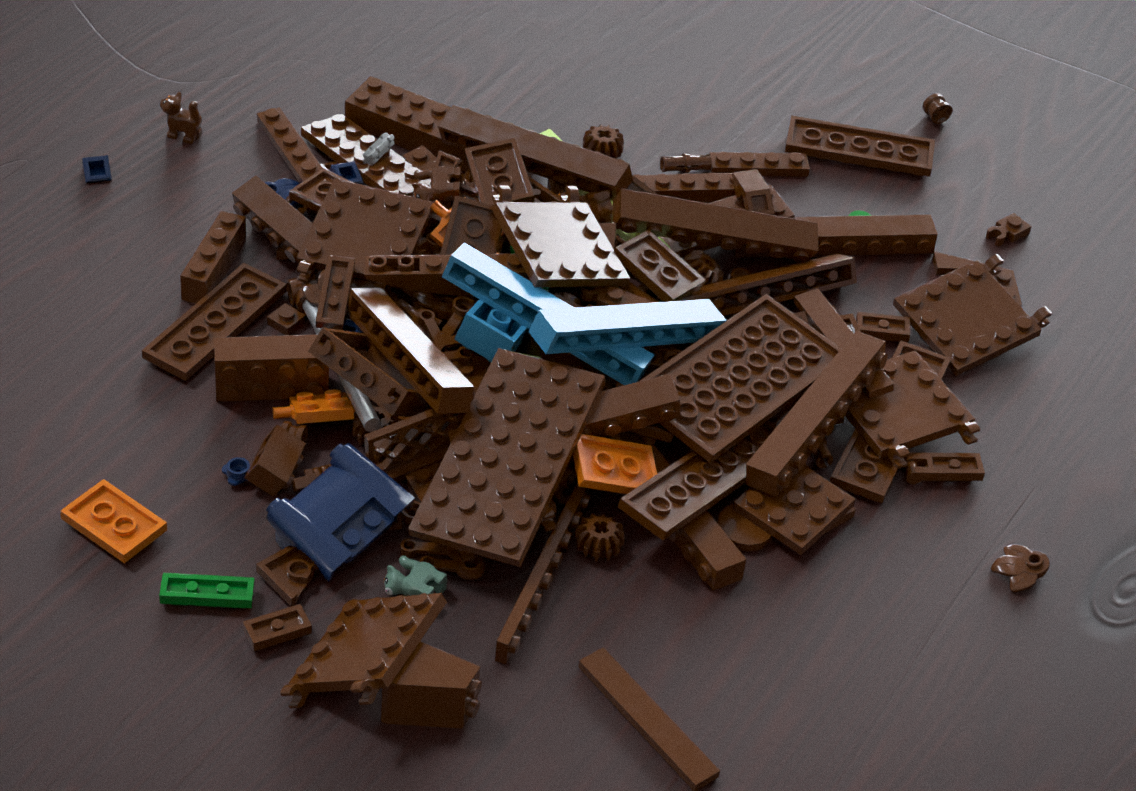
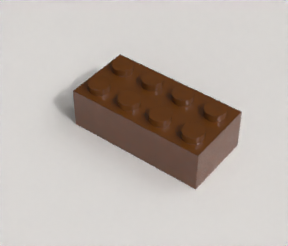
[214,334,329,402]

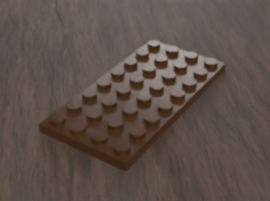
[640,294,841,463]
[408,348,606,567]

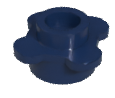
[222,457,250,486]

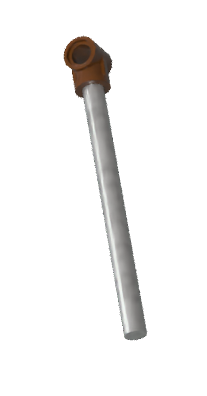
[286,275,381,432]

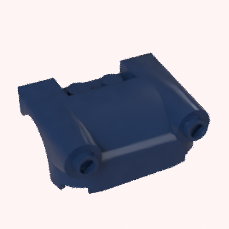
[266,443,415,582]

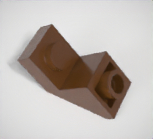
[732,169,775,215]

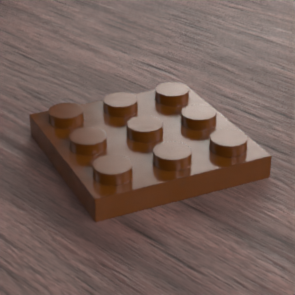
[733,465,855,555]

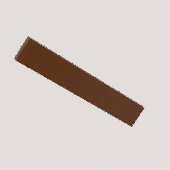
[794,289,894,399]
[578,647,720,791]

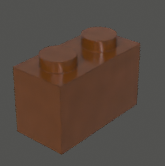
[245,424,306,497]

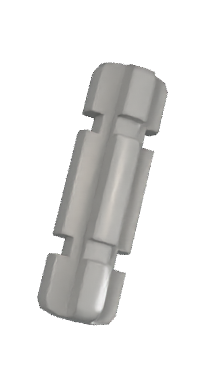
[362,133,395,165]

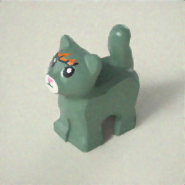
[384,556,448,596]

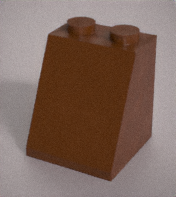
[381,641,482,728]

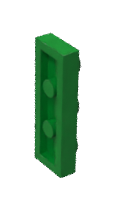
[159,573,255,609]

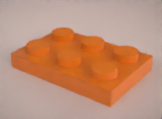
[573,434,657,494]
[60,479,167,563]

